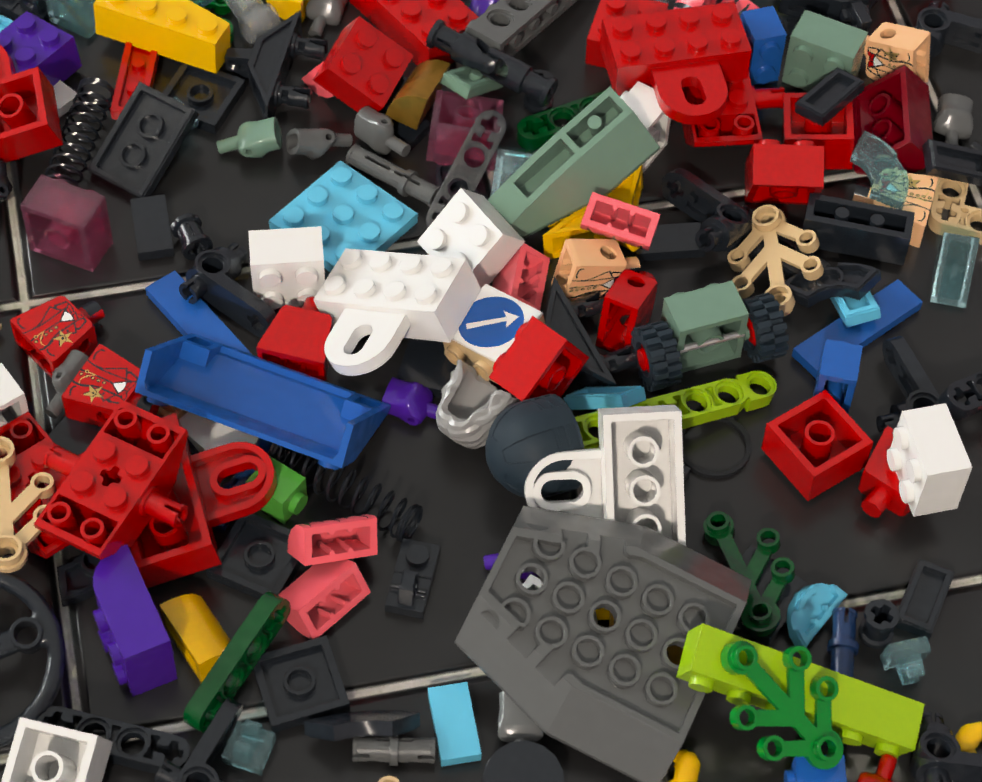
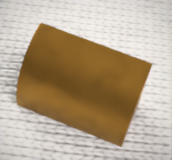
[386,60,450,130]

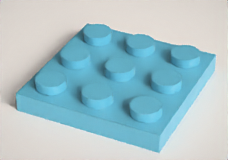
[269,160,418,272]

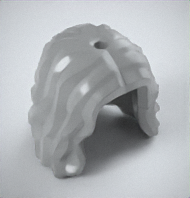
[436,360,520,449]

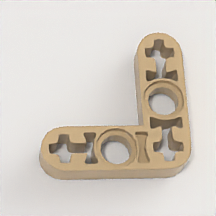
[928,177,982,245]

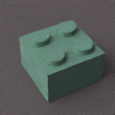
[782,9,868,92]

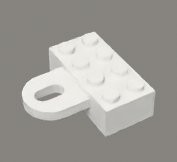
[313,248,481,376]
[524,405,686,546]

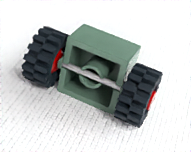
[631,280,789,392]

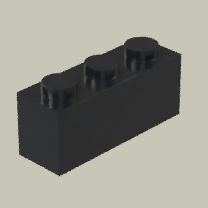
[802,193,915,266]

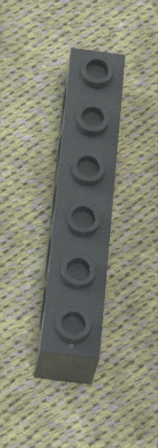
[465,0,577,64]

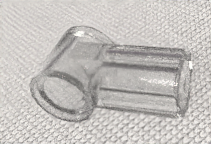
[224,0,281,44]

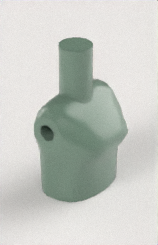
[217,117,283,158]

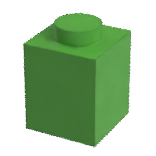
[246,456,308,524]

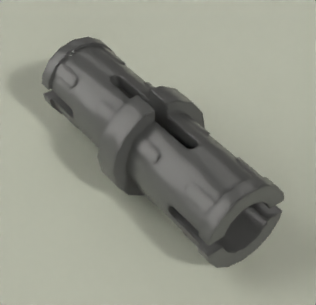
[353,735,436,766]

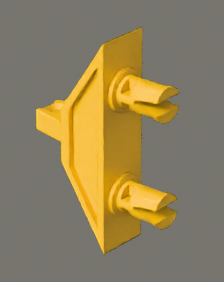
[542,165,643,259]

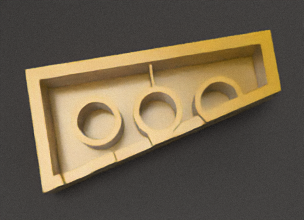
[93,0,231,74]

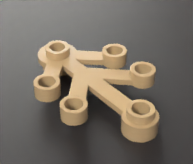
[727,204,824,316]
[0,436,55,573]

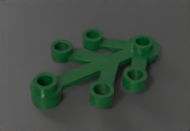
[703,511,795,637]

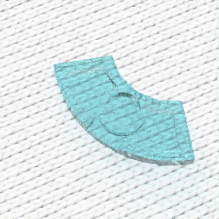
[850,131,909,210]

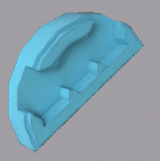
[786,583,848,648]

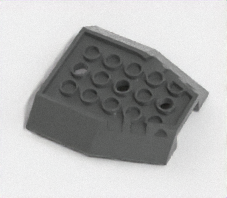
[454,506,752,782]

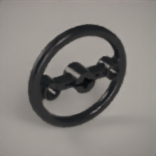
[0,572,66,748]

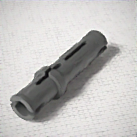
[346,144,441,207]

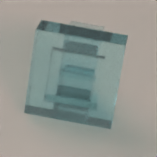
[880,636,931,686]
[221,719,276,775]

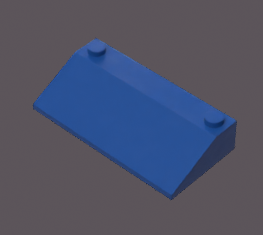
[135,333,391,470]

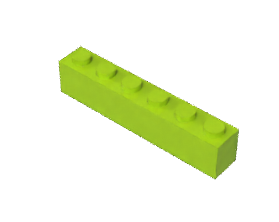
[676,623,925,759]

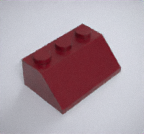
[852,65,933,176]

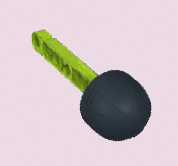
[485,371,777,498]

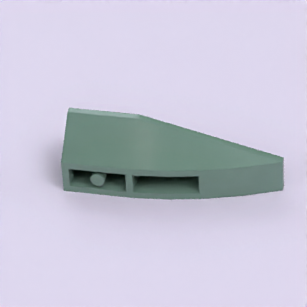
[488,87,660,239]

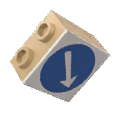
[443,284,545,384]

